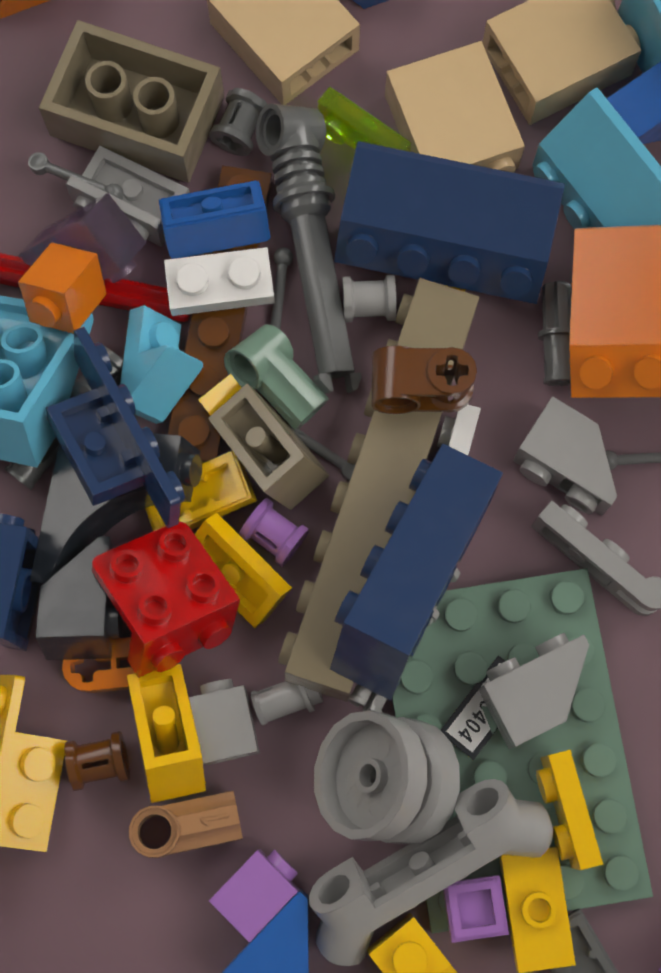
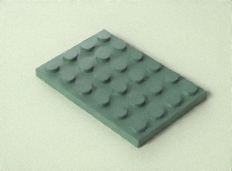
[392,568,653,934]

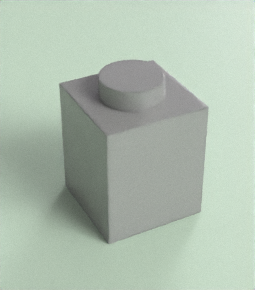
[189,679,260,766]

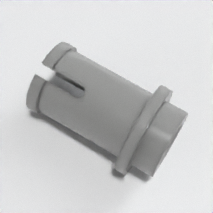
[251,681,323,726]

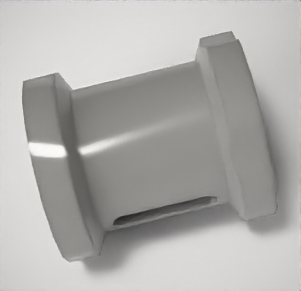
[342,275,396,323]

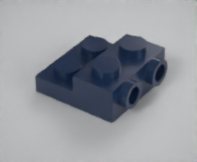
[0,513,40,651]

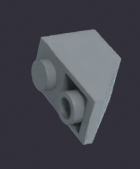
[513,396,617,516]
[478,632,589,749]

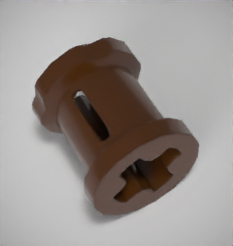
[64,731,130,791]

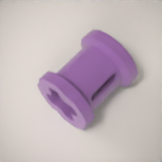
[239,498,309,567]

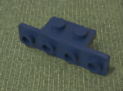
[46,327,185,528]

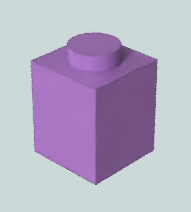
[209,849,299,943]

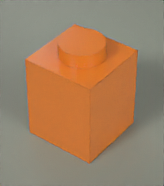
[18,242,106,334]

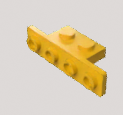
[0,675,67,852]

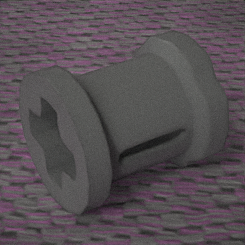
[209,88,268,156]

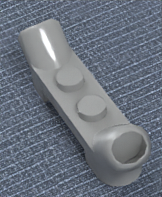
[309,779,553,966]

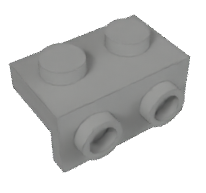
[65,146,189,247]

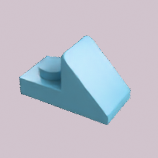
[120,305,203,424]

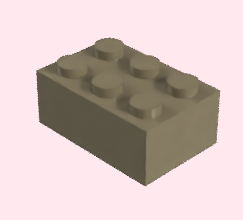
[39,20,225,183]

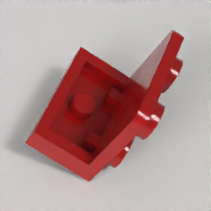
[92,521,240,678]

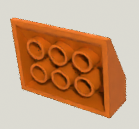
[569,225,661,398]

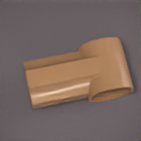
[129,791,243,858]

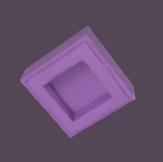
[443,875,509,943]

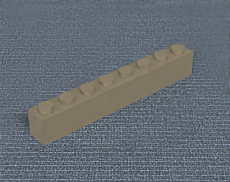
[278,278,480,702]

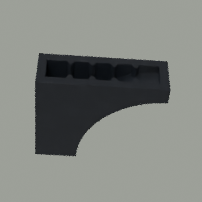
[30,433,202,586]

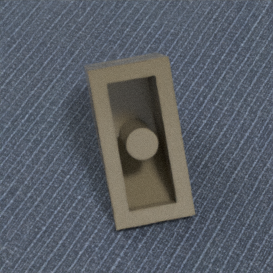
[208,383,330,510]

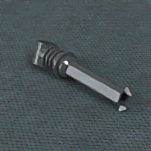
[256,103,362,394]

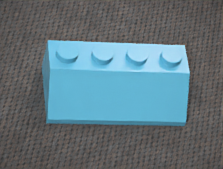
[532,87,661,229]

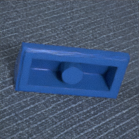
[159,180,271,259]

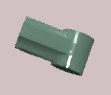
[224,325,329,430]

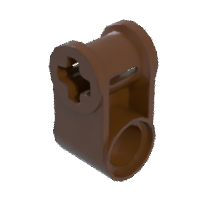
[371,345,477,414]

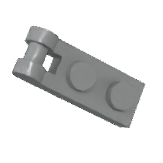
[531,501,661,616]

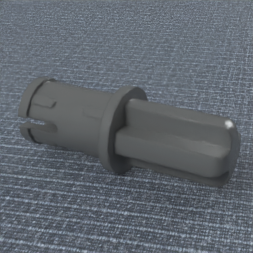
[538,281,572,386]

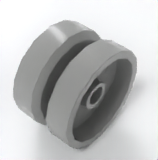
[314,711,460,844]

